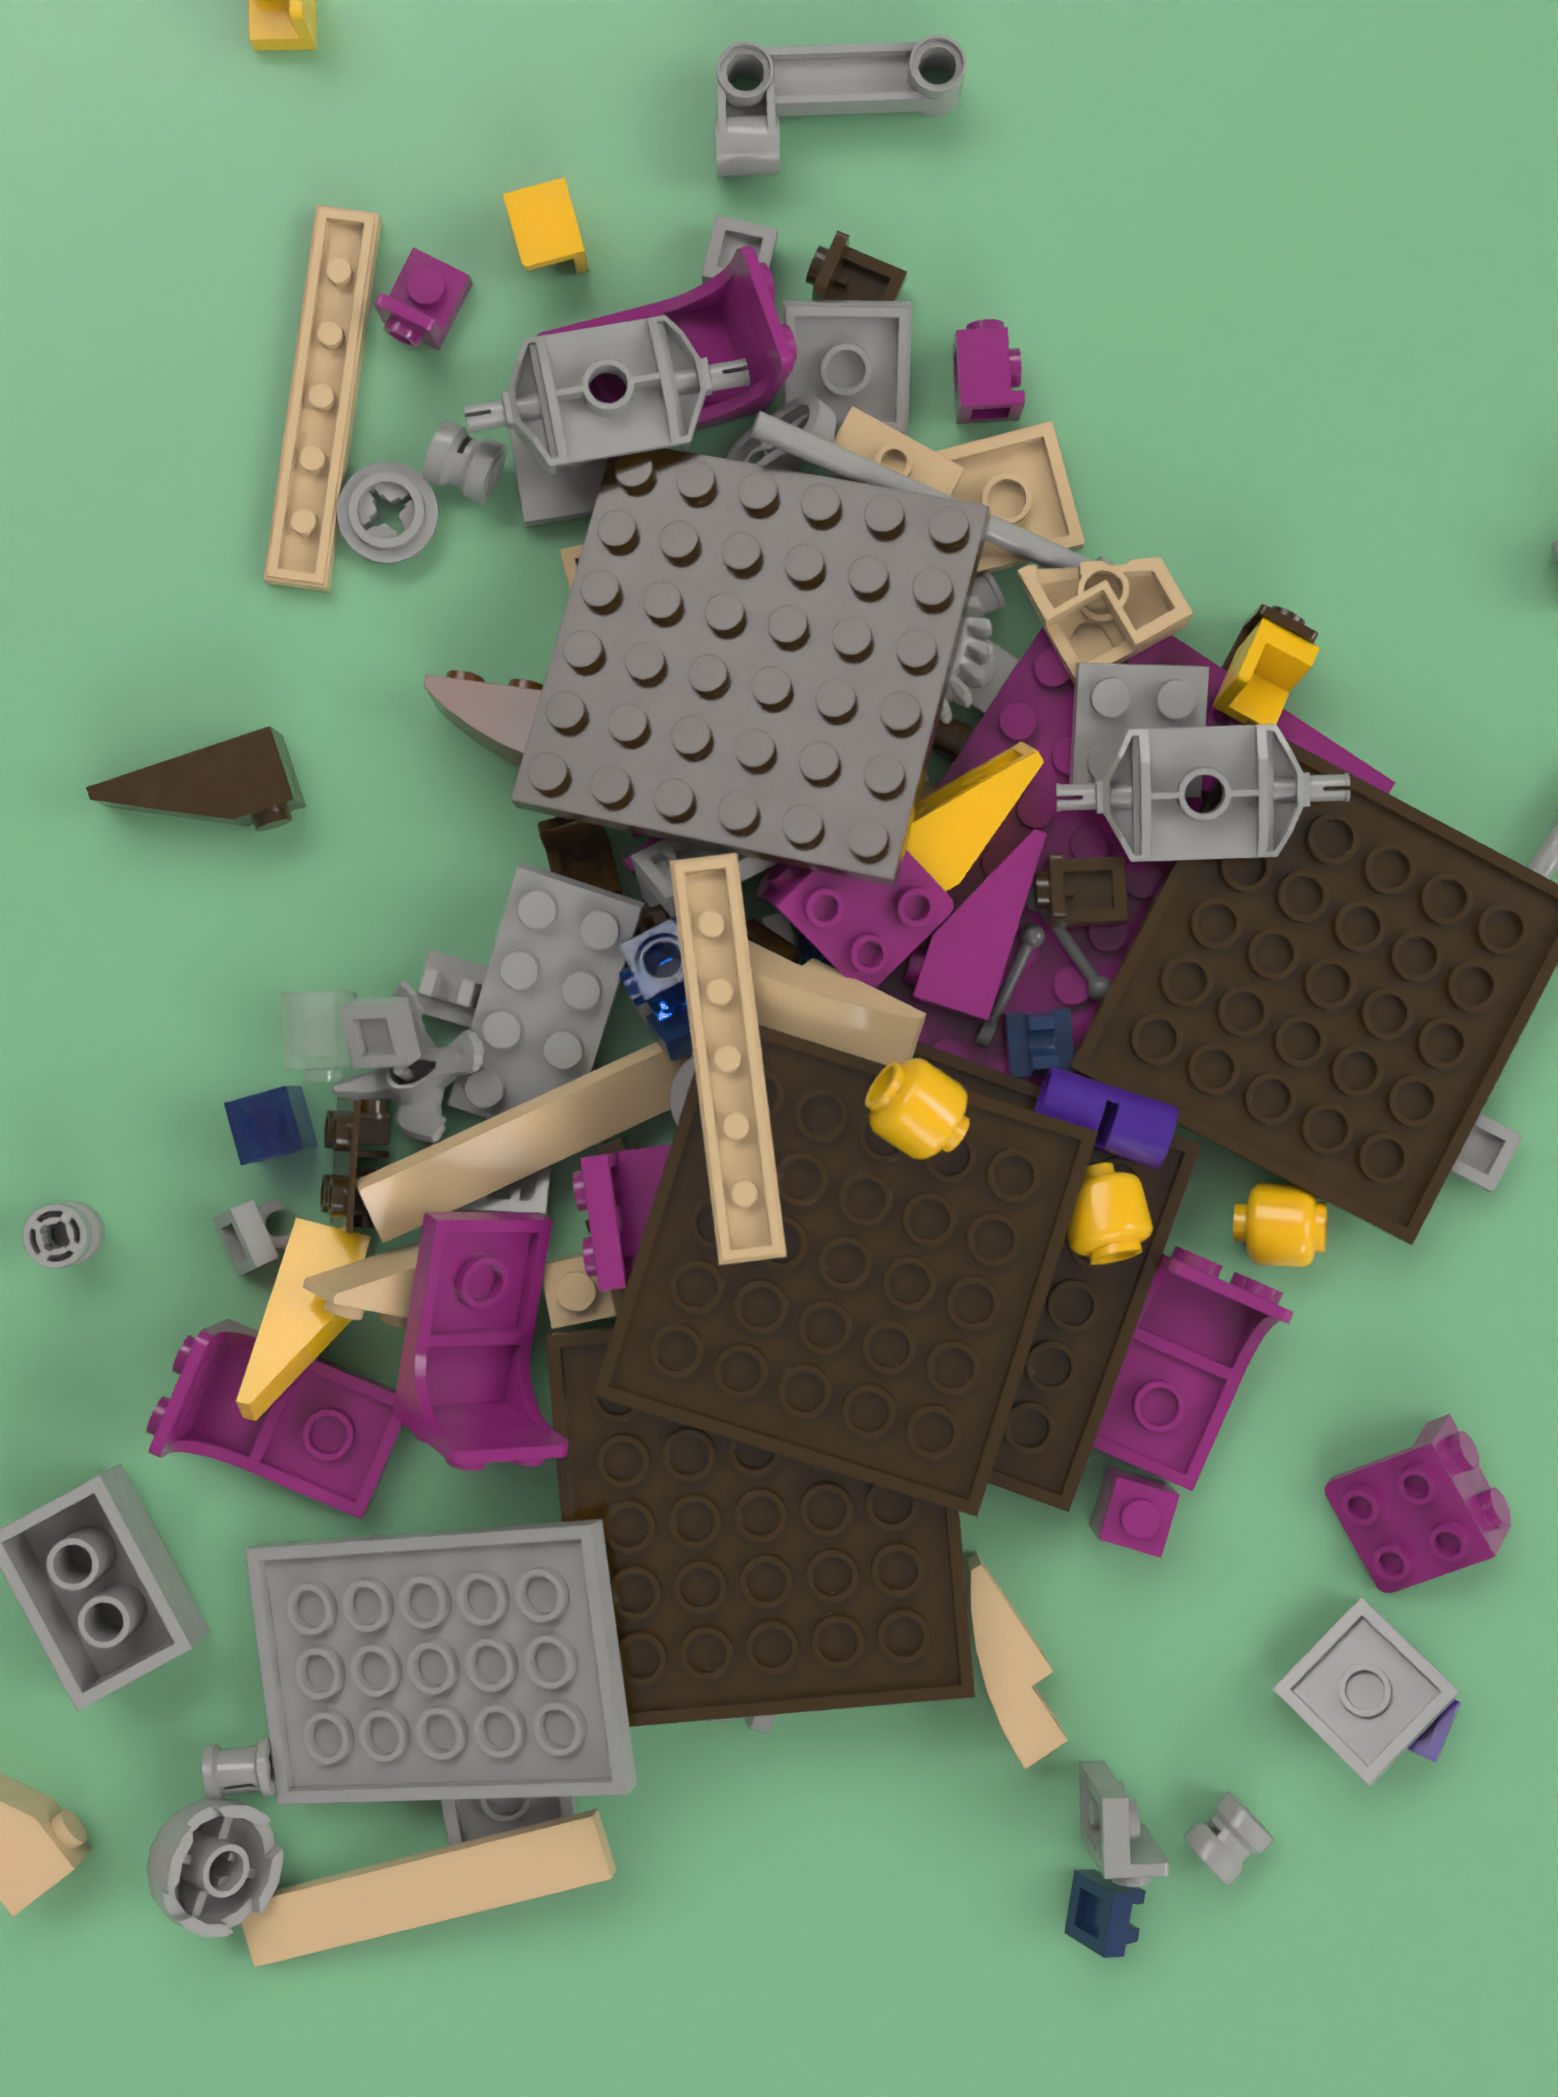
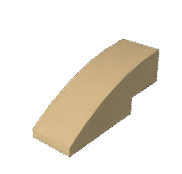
[748,940,926,1065]
[966,1552,1068,1769]

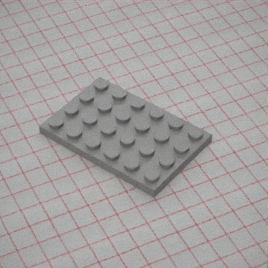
[245,1519,637,1804]

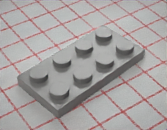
[448,862,645,1119]

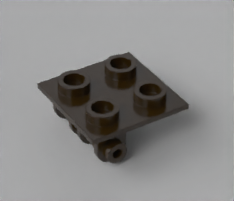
[320,1097,392,1233]

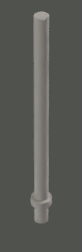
[749,411,1113,568]

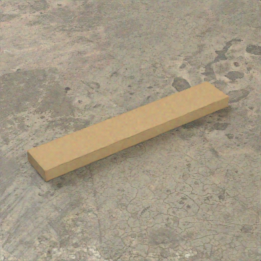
[263,205,382,592]
[670,853,787,1265]
[356,1042,693,1243]
[241,1808,617,1967]

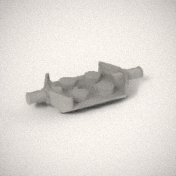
[463,315,750,475]
[1056,723,1350,862]

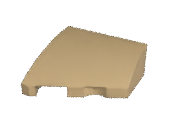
[1017,557,1193,685]

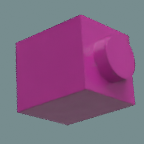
[1089,1465,1180,1558]

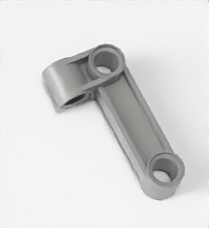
[715,34,967,177]

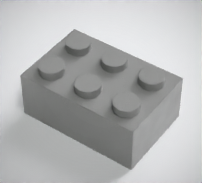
[0,1463,210,1711]

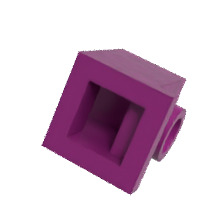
[952,319,1025,424]

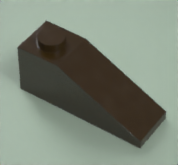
[86,726,307,831]

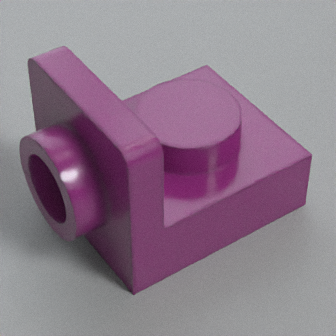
[374,247,473,350]

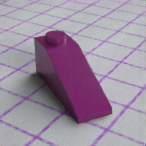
[903,829,1047,1022]

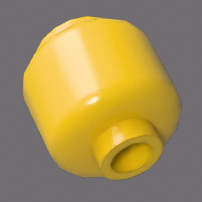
[865,1058,970,1159]
[1066,1163,1153,1265]
[1233,1182,1328,1268]

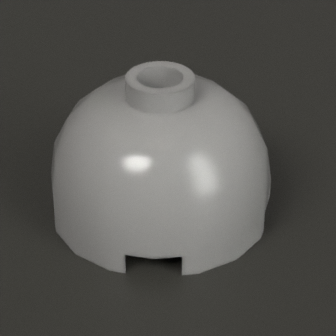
[147,1798,283,1938]

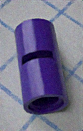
[1034,1066,1178,1169]

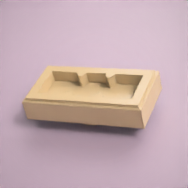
[822,406,965,496]

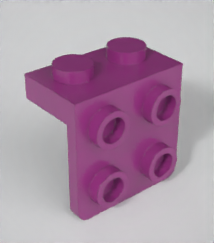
[761,850,954,988]
[573,1144,671,1291]
[1324,1414,1511,1593]

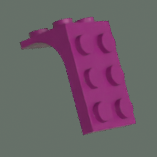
[537,245,797,431]
[392,1212,569,1471]
[1093,1246,1294,1491]
[146,1319,404,1519]

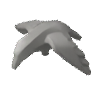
[332,981,484,1143]

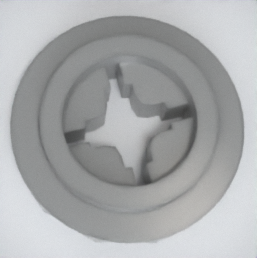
[337,462,440,566]

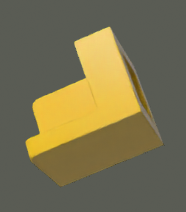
[248,0,317,51]
[503,177,589,274]
[1212,617,1320,725]

